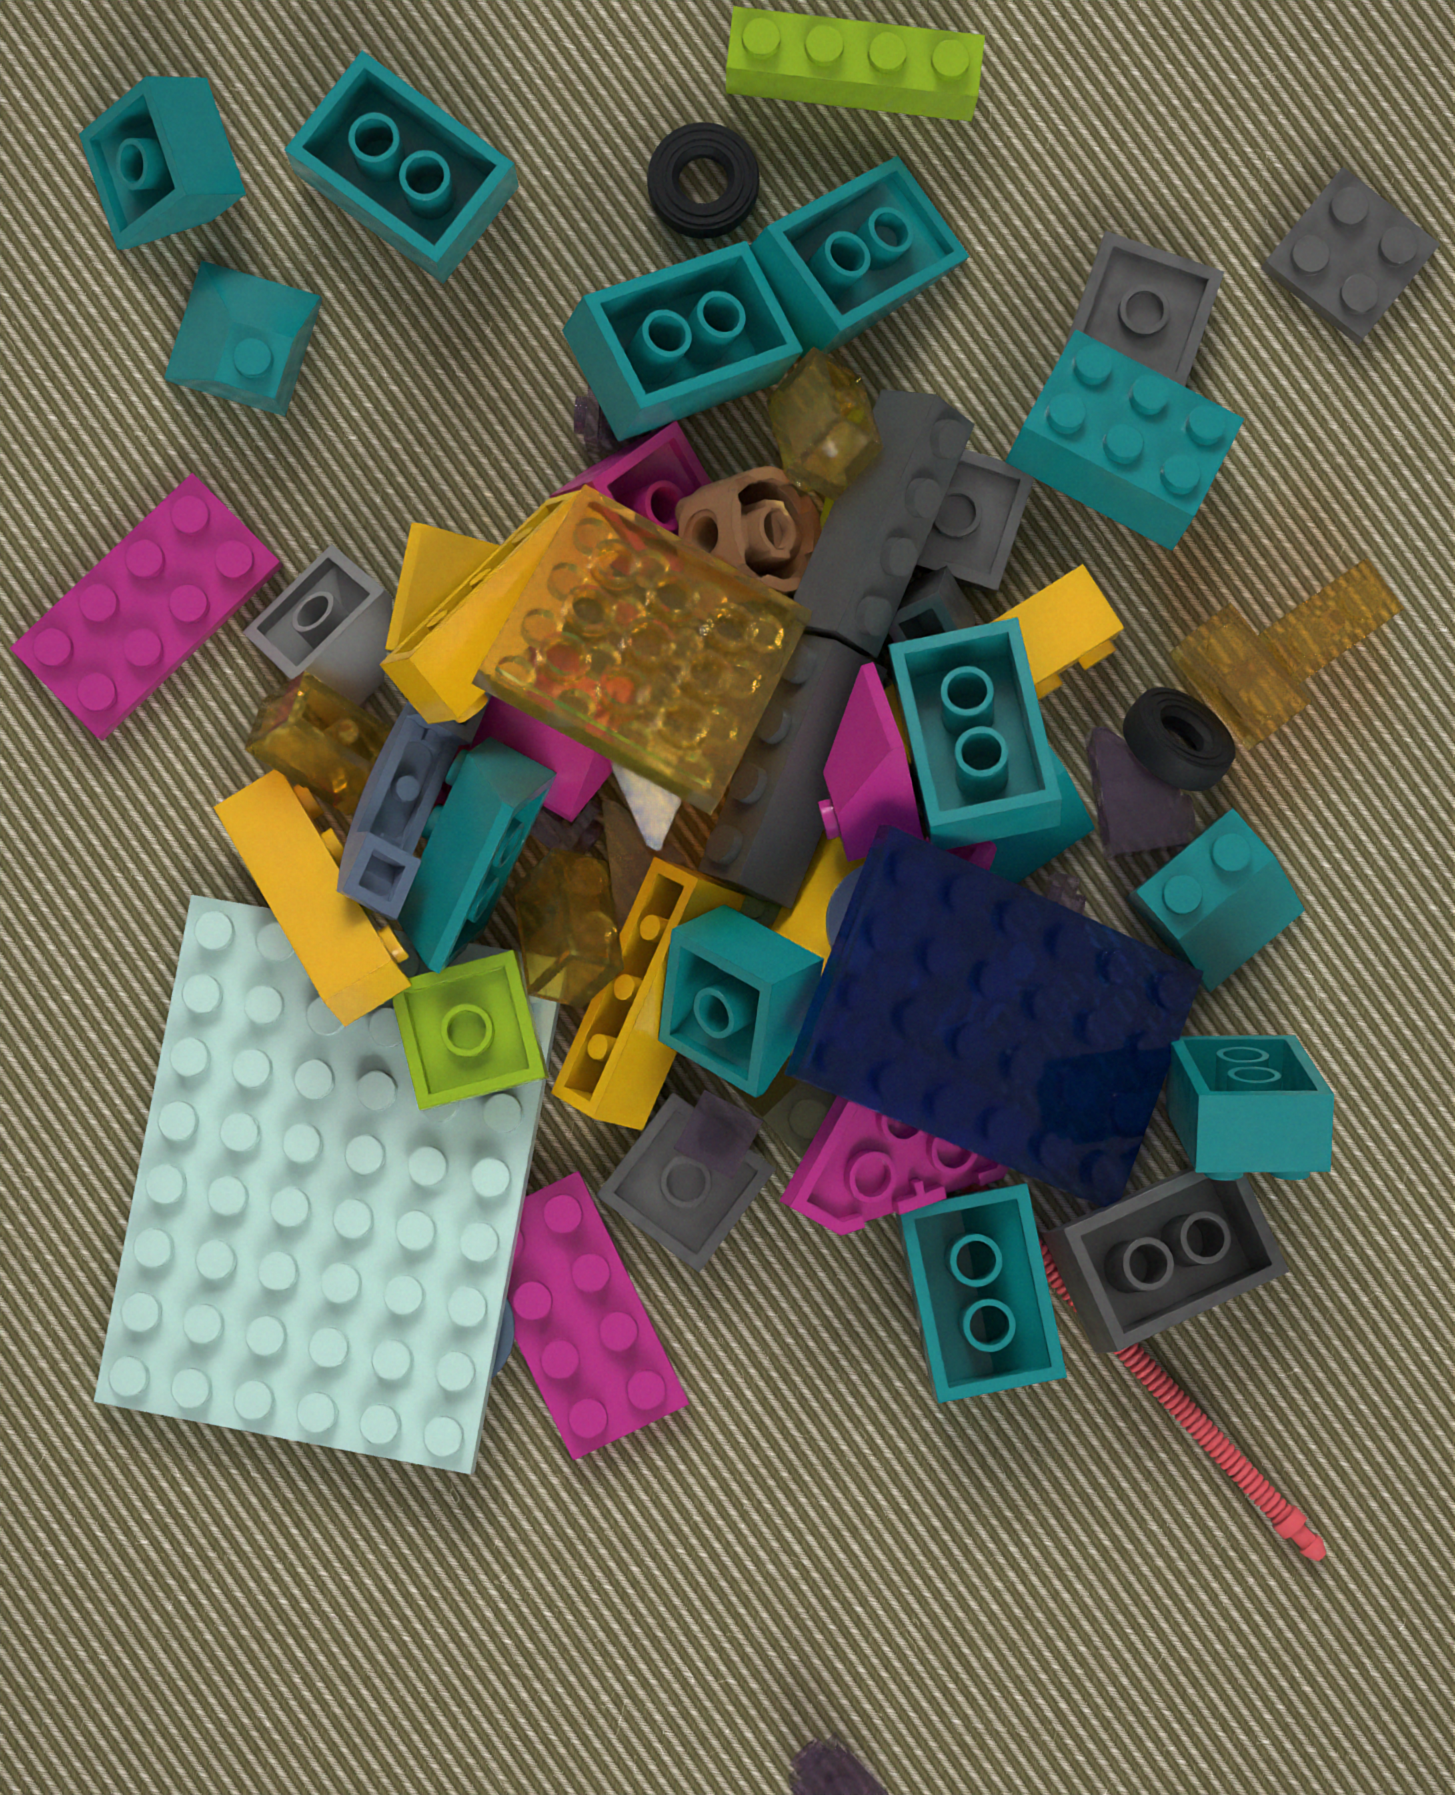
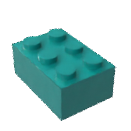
[284,50,519,284]
[562,241,803,442]
[1005,329,1244,551]
[889,617,1062,853]
[1165,1035,1334,1181]

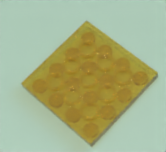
[471,484,813,815]

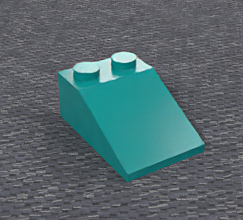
[750,155,970,366]

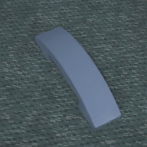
[337,685,496,920]

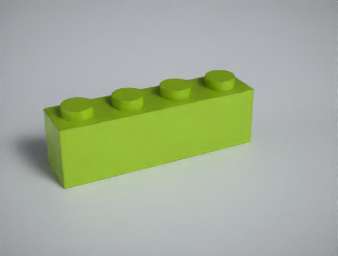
[726,6,985,122]

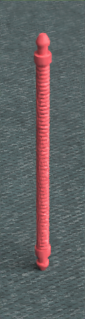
[960,1183,1327,1561]

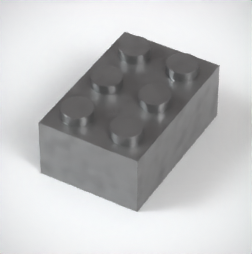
[1042,1166,1289,1353]

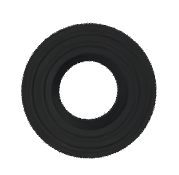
[647,122,760,239]
[1123,687,1236,791]

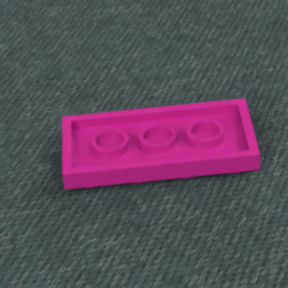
[9,473,283,741]
[507,1170,690,1461]

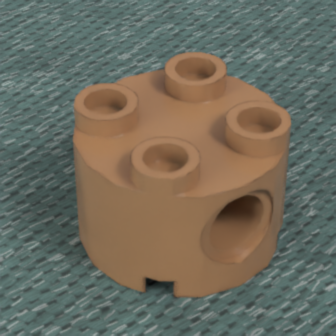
[675,466,822,608]

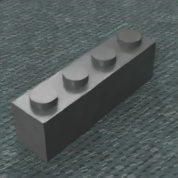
[784,389,975,658]
[697,632,887,909]

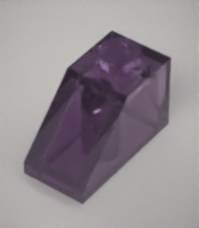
[1084,726,1195,860]

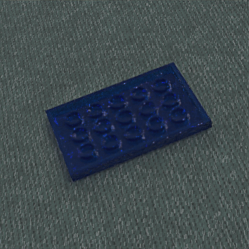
[784,825,1204,1207]

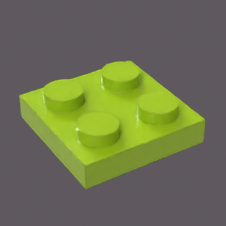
[392,950,549,1111]

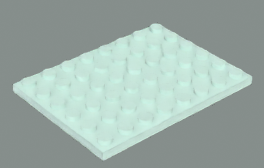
[94,895,568,1474]

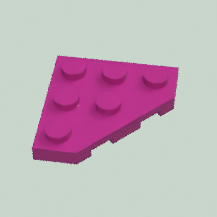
[779,1028,1035,1236]

